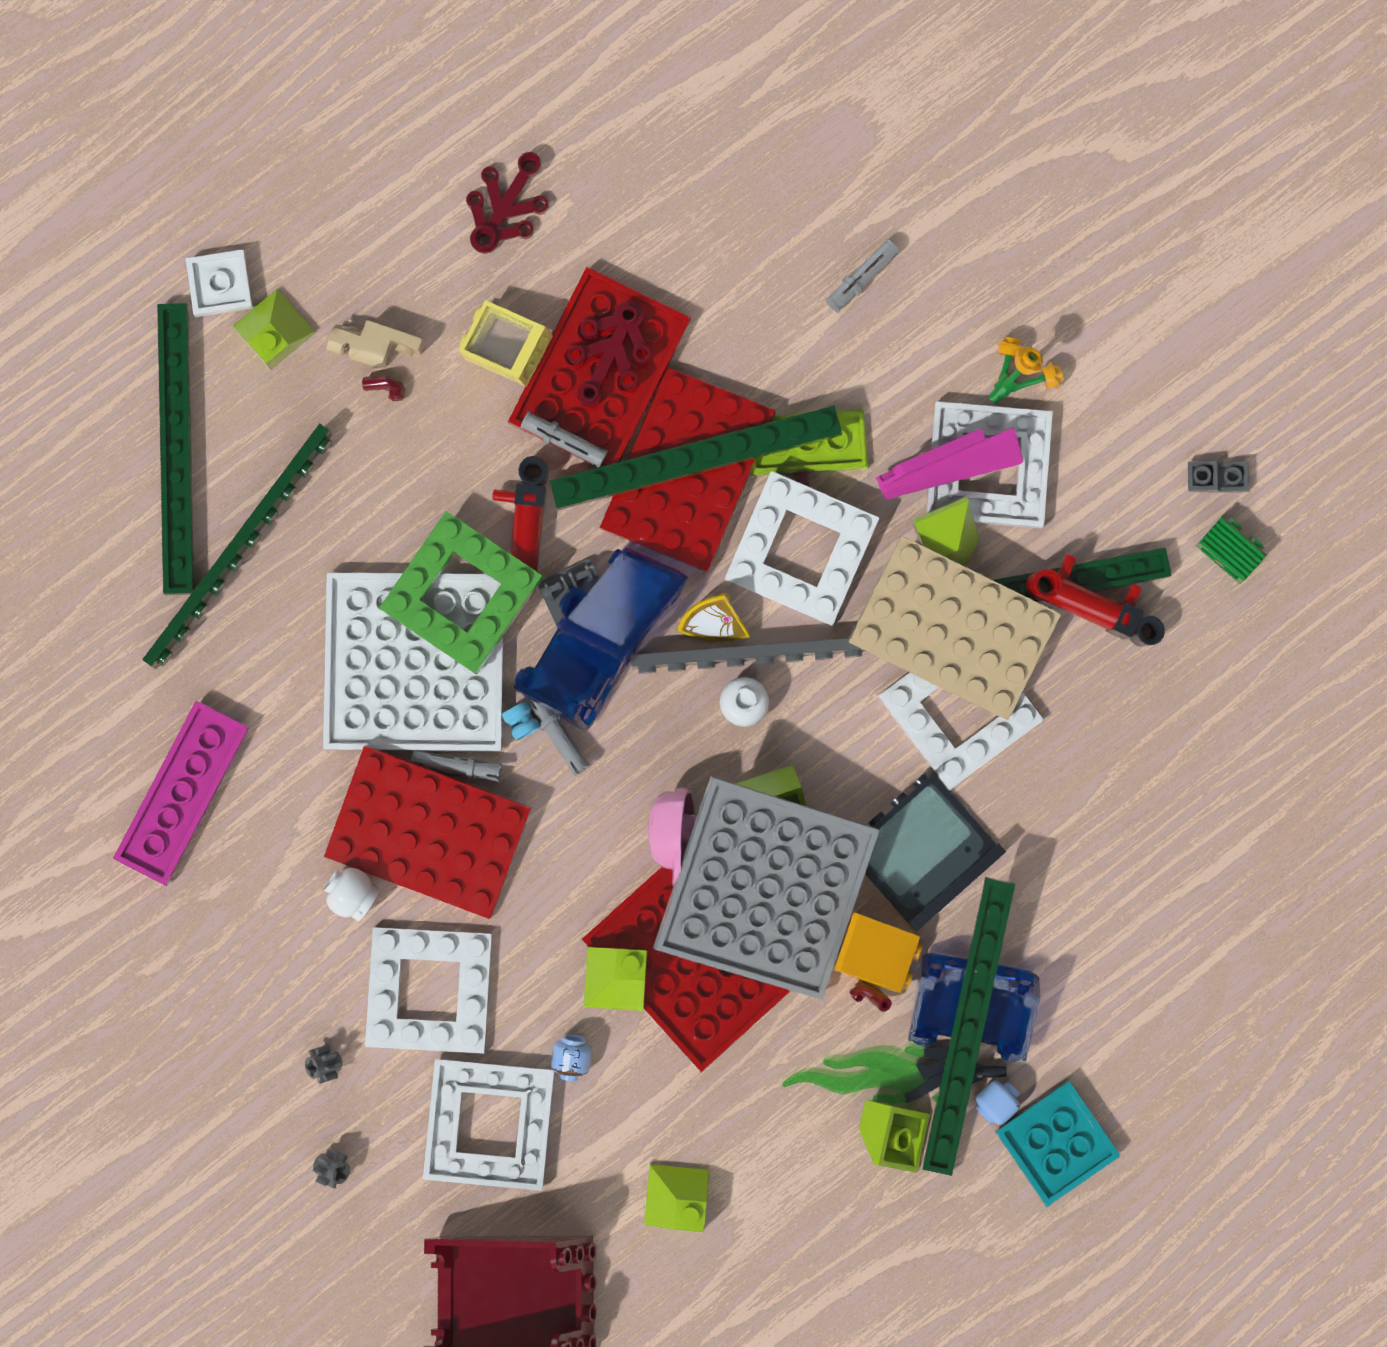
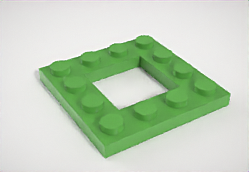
[379,511,544,675]

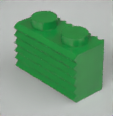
[1196,517,1267,584]

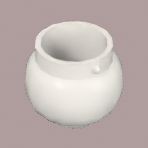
[719,677,769,727]
[324,868,379,921]

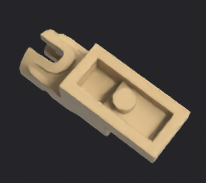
[326,320,424,368]

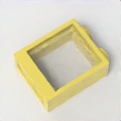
[459,300,553,387]

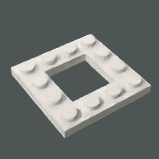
[926,401,1053,529]
[725,471,880,626]
[878,673,1043,790]
[365,927,492,1054]
[423,1059,554,1191]

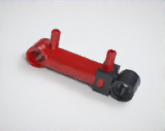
[492,456,549,600]
[1025,554,1165,647]

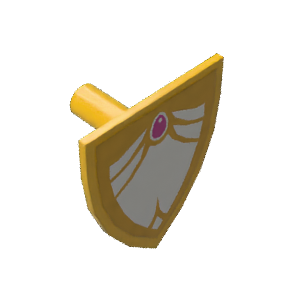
[677,592,750,642]

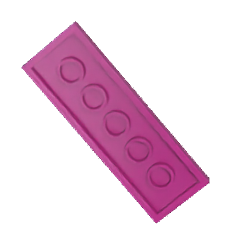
[113,701,250,886]

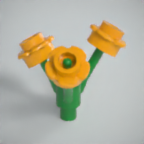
[988,336,1064,403]

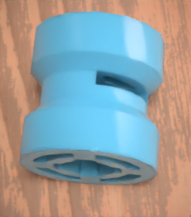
[502,701,541,741]

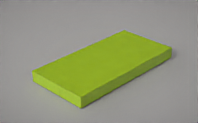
[751,410,868,476]

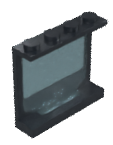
[865,772,1006,931]

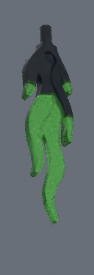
[782,1047,1007,1104]

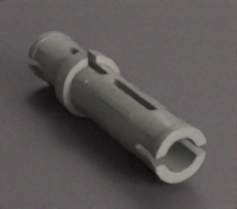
[825,239,900,313]
[520,411,608,468]
[527,692,590,776]
[411,750,502,782]

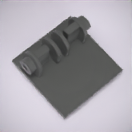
[538,558,614,636]

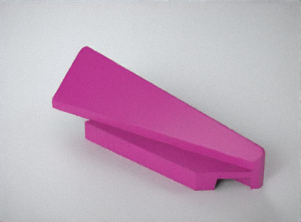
[876,427,1023,499]

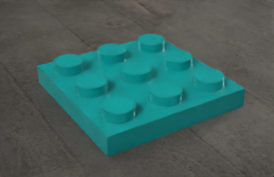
[995,1081,1121,1207]

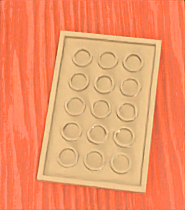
[848,535,1061,720]

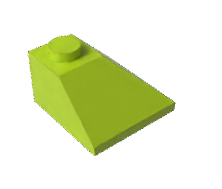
[233,289,315,370]
[913,497,979,566]
[584,947,647,1011]
[859,1100,930,1173]
[644,1164,709,1232]

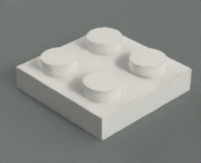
[185,249,253,317]

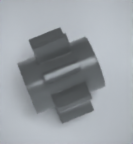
[305,1044,342,1084]
[313,1149,350,1189]

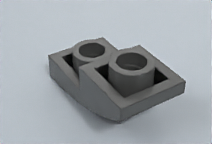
[1188,461,1249,493]

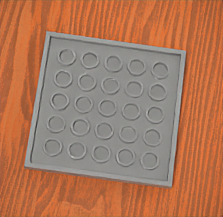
[653,776,880,1000]

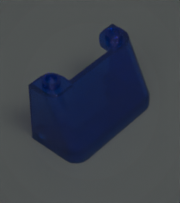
[556,547,689,681]
[513,586,643,731]
[908,953,1040,1062]

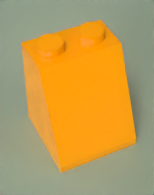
[833,912,923,993]

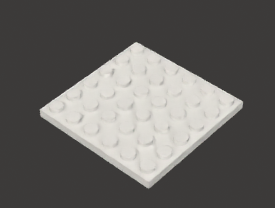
[323,573,503,751]

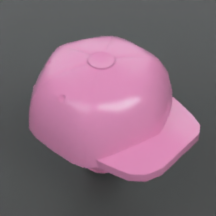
[648,787,697,886]

